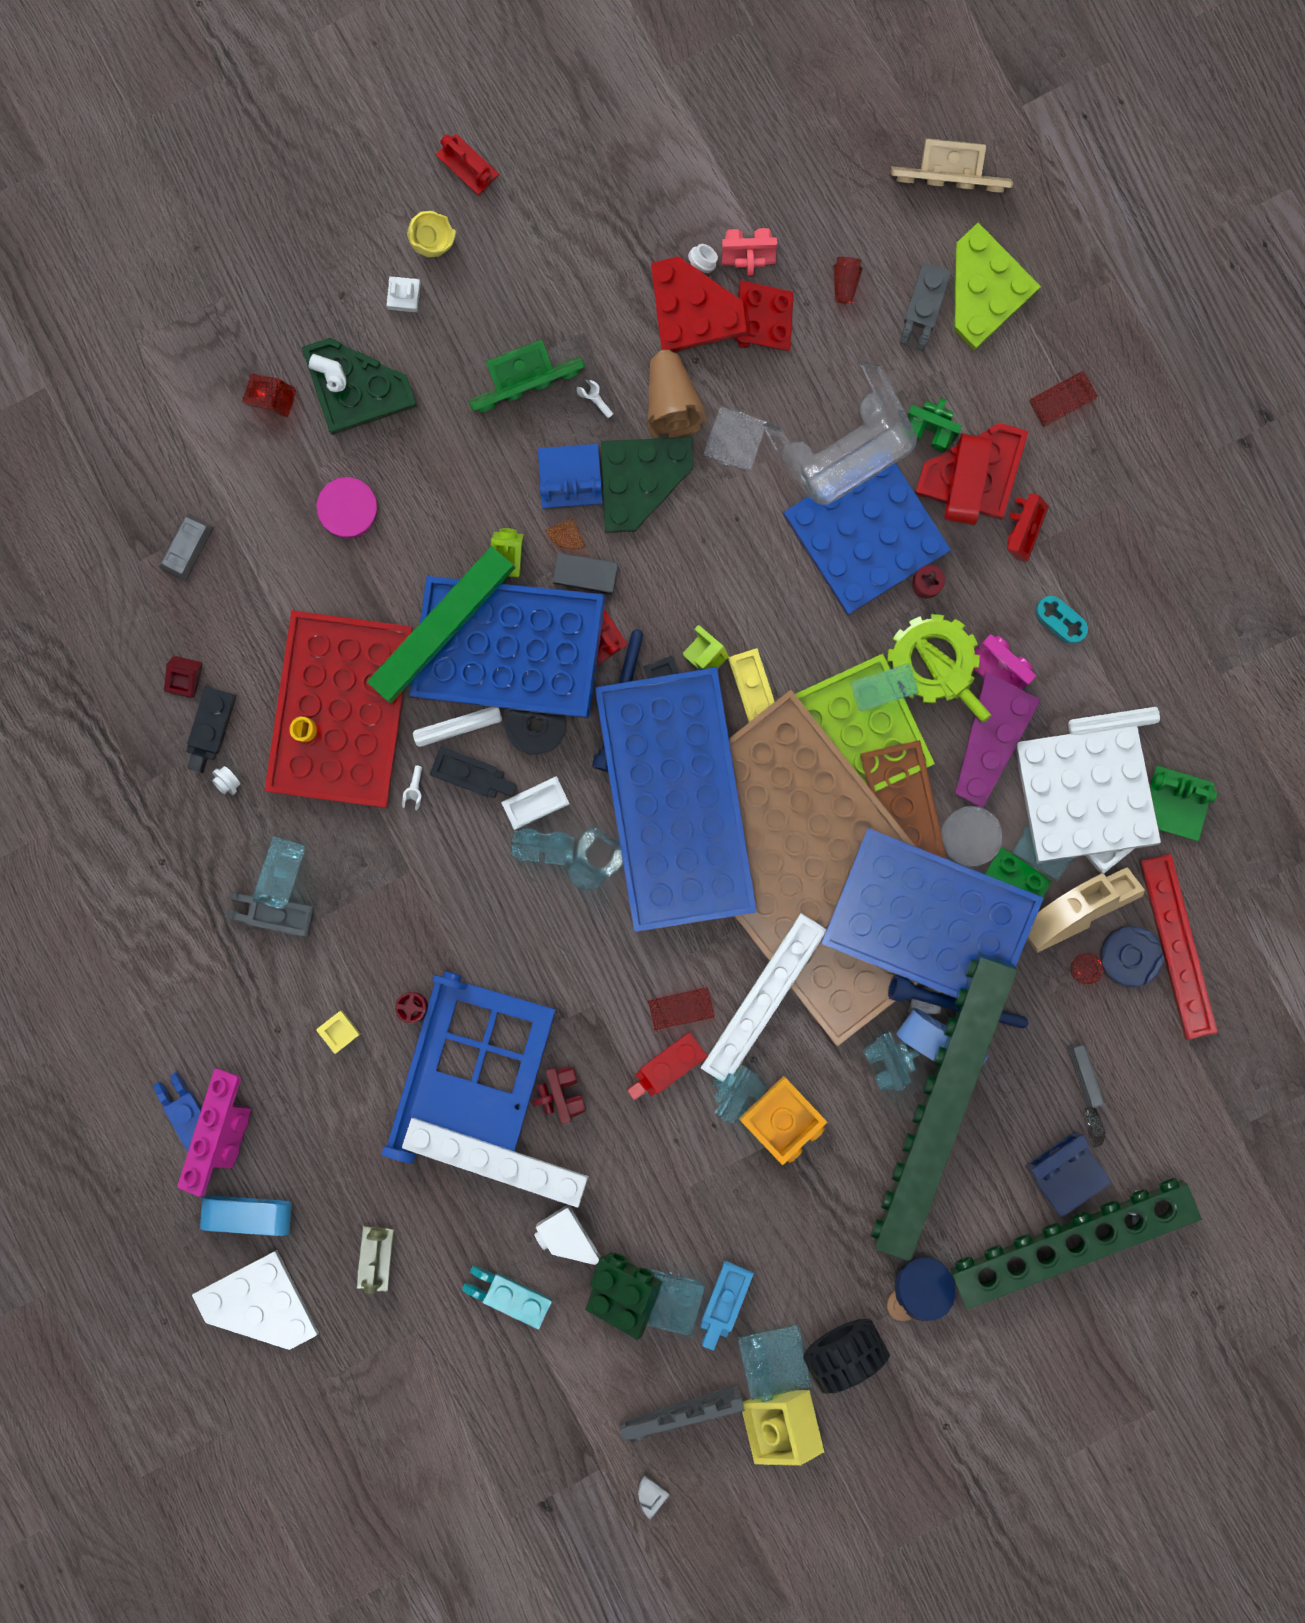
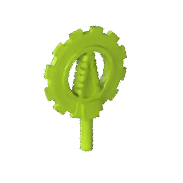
[888,614,992,723]

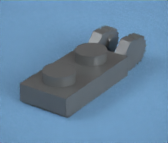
[900,262,952,351]
[224,892,315,937]

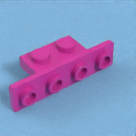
[178,1068,251,1197]

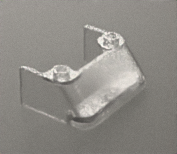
[763,361,917,505]

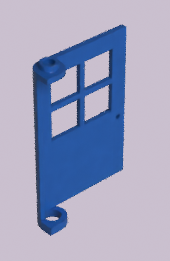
[381,971,556,1163]

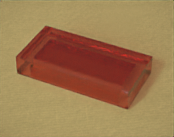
[1029,370,1098,427]
[648,987,714,1031]

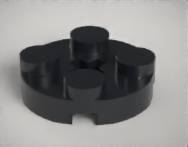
[505,709,566,755]

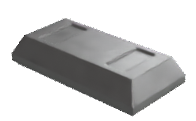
[158,513,213,581]

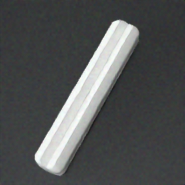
[413,707,502,747]
[1068,707,1160,735]

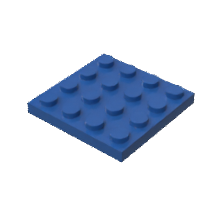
[783,449,951,616]

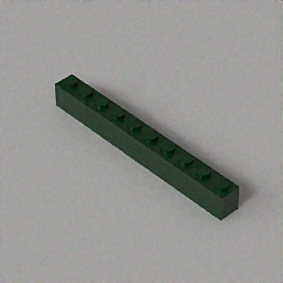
[871,952,1017,1262]

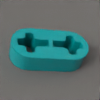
[1035,596,1088,645]

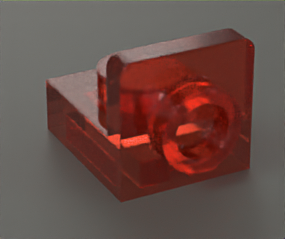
[242,373,296,417]

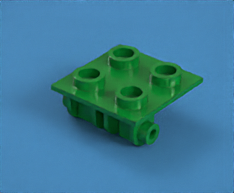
[1150,765,1217,841]
[985,847,1052,897]

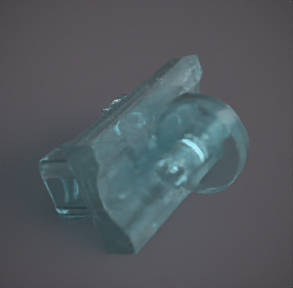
[864,1032,919,1092]
[712,1064,767,1124]

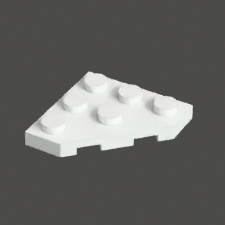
[192,1250,319,1350]

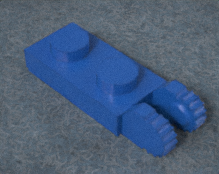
[153,1072,202,1152]

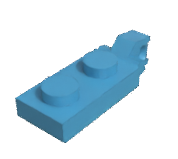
[700,1260,754,1351]

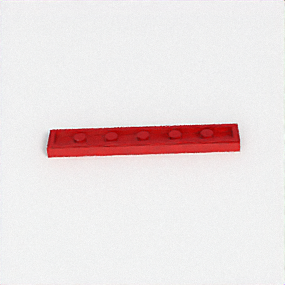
[1139,854,1218,1040]

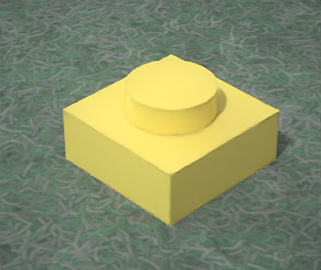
[316,1010,361,1054]

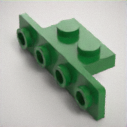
[468,339,585,412]

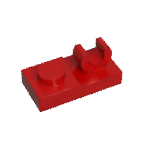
[1007,493,1049,562]

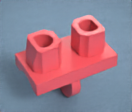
[722,228,777,276]

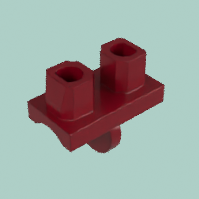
[532,1066,586,1125]

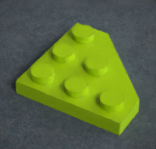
[953,223,1041,351]

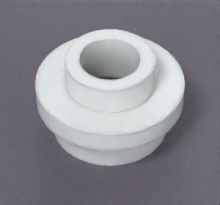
[688,244,718,273]
[212,766,241,795]

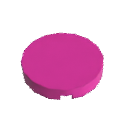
[316,477,378,539]

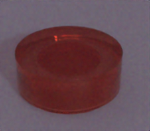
[1071,954,1103,984]

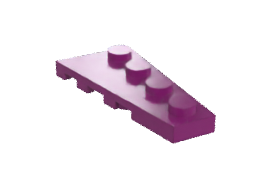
[955,671,1041,808]

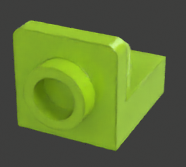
[491,528,524,577]

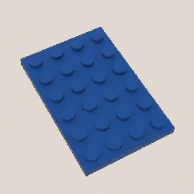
[409,576,606,718]
[821,828,1044,997]

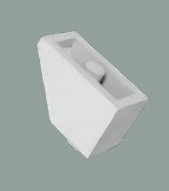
[534,1204,601,1265]

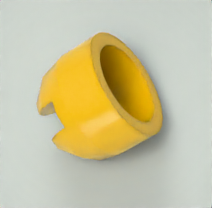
[290,717,317,742]

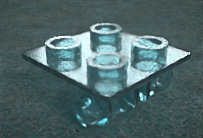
[647,1268,705,1336]
[738,1325,812,1402]

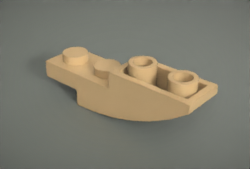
[1027,867,1145,953]

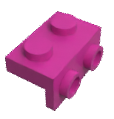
[974,634,1037,689]

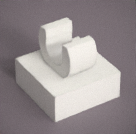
[387,277,421,313]

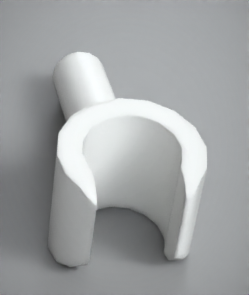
[577,380,613,418]
[402,766,422,810]

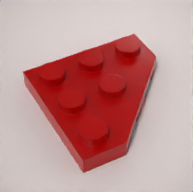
[651,256,750,352]
[915,423,1029,520]

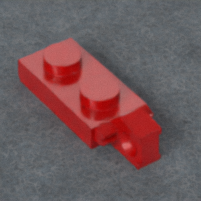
[627,1031,708,1100]

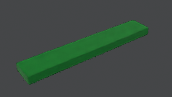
[367,546,515,704]

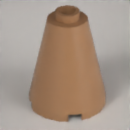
[647,350,708,438]

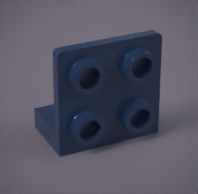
[1025,1131,1111,1217]

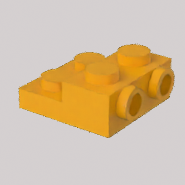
[739,1076,828,1165]

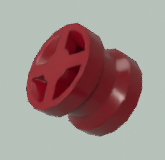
[912,565,945,599]
[395,992,428,1023]

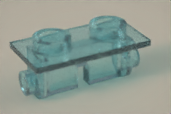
[511,829,575,865]

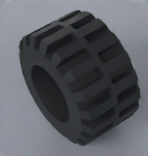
[803,1319,890,1394]

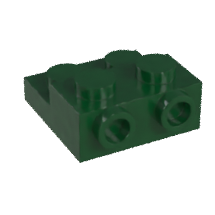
[585,1252,663,1340]

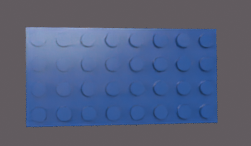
[595,667,757,932]

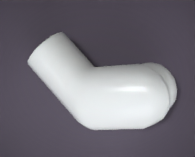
[309,354,346,392]

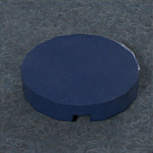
[1100,926,1163,987]
[894,1257,956,1322]

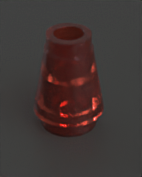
[833,257,863,304]

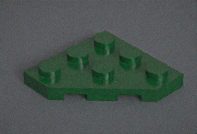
[302,338,417,435]
[601,437,693,533]

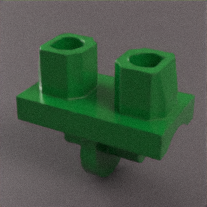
[904,397,962,452]

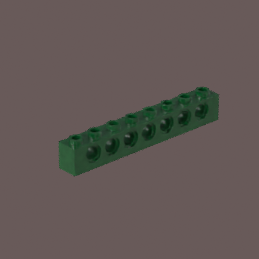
[950,1178,1202,1310]

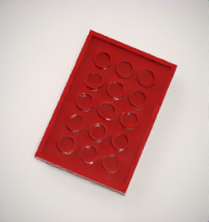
[264,610,414,808]

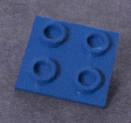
[538,444,603,509]

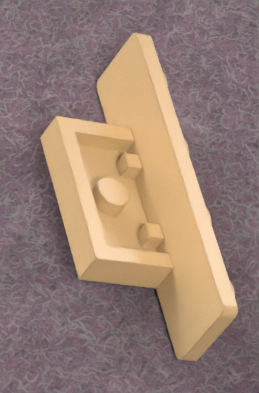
[890,138,1013,192]

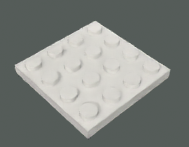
[1015,726,1161,863]

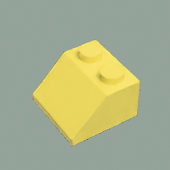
[742,1390,824,1466]

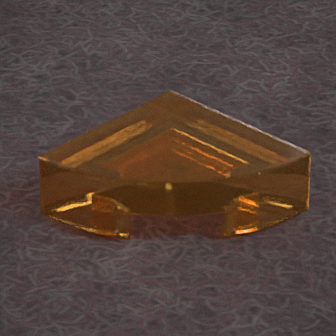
[545,518,585,550]

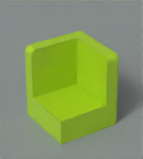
[683,625,729,670]

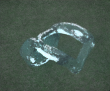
[567,828,623,890]

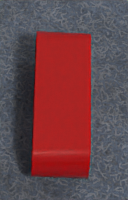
[944,433,992,526]

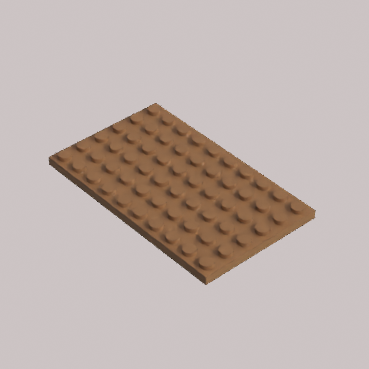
[729,690,918,1046]

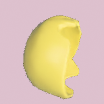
[407,211,456,258]

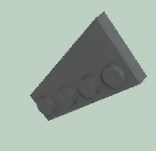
[620,1384,745,1442]

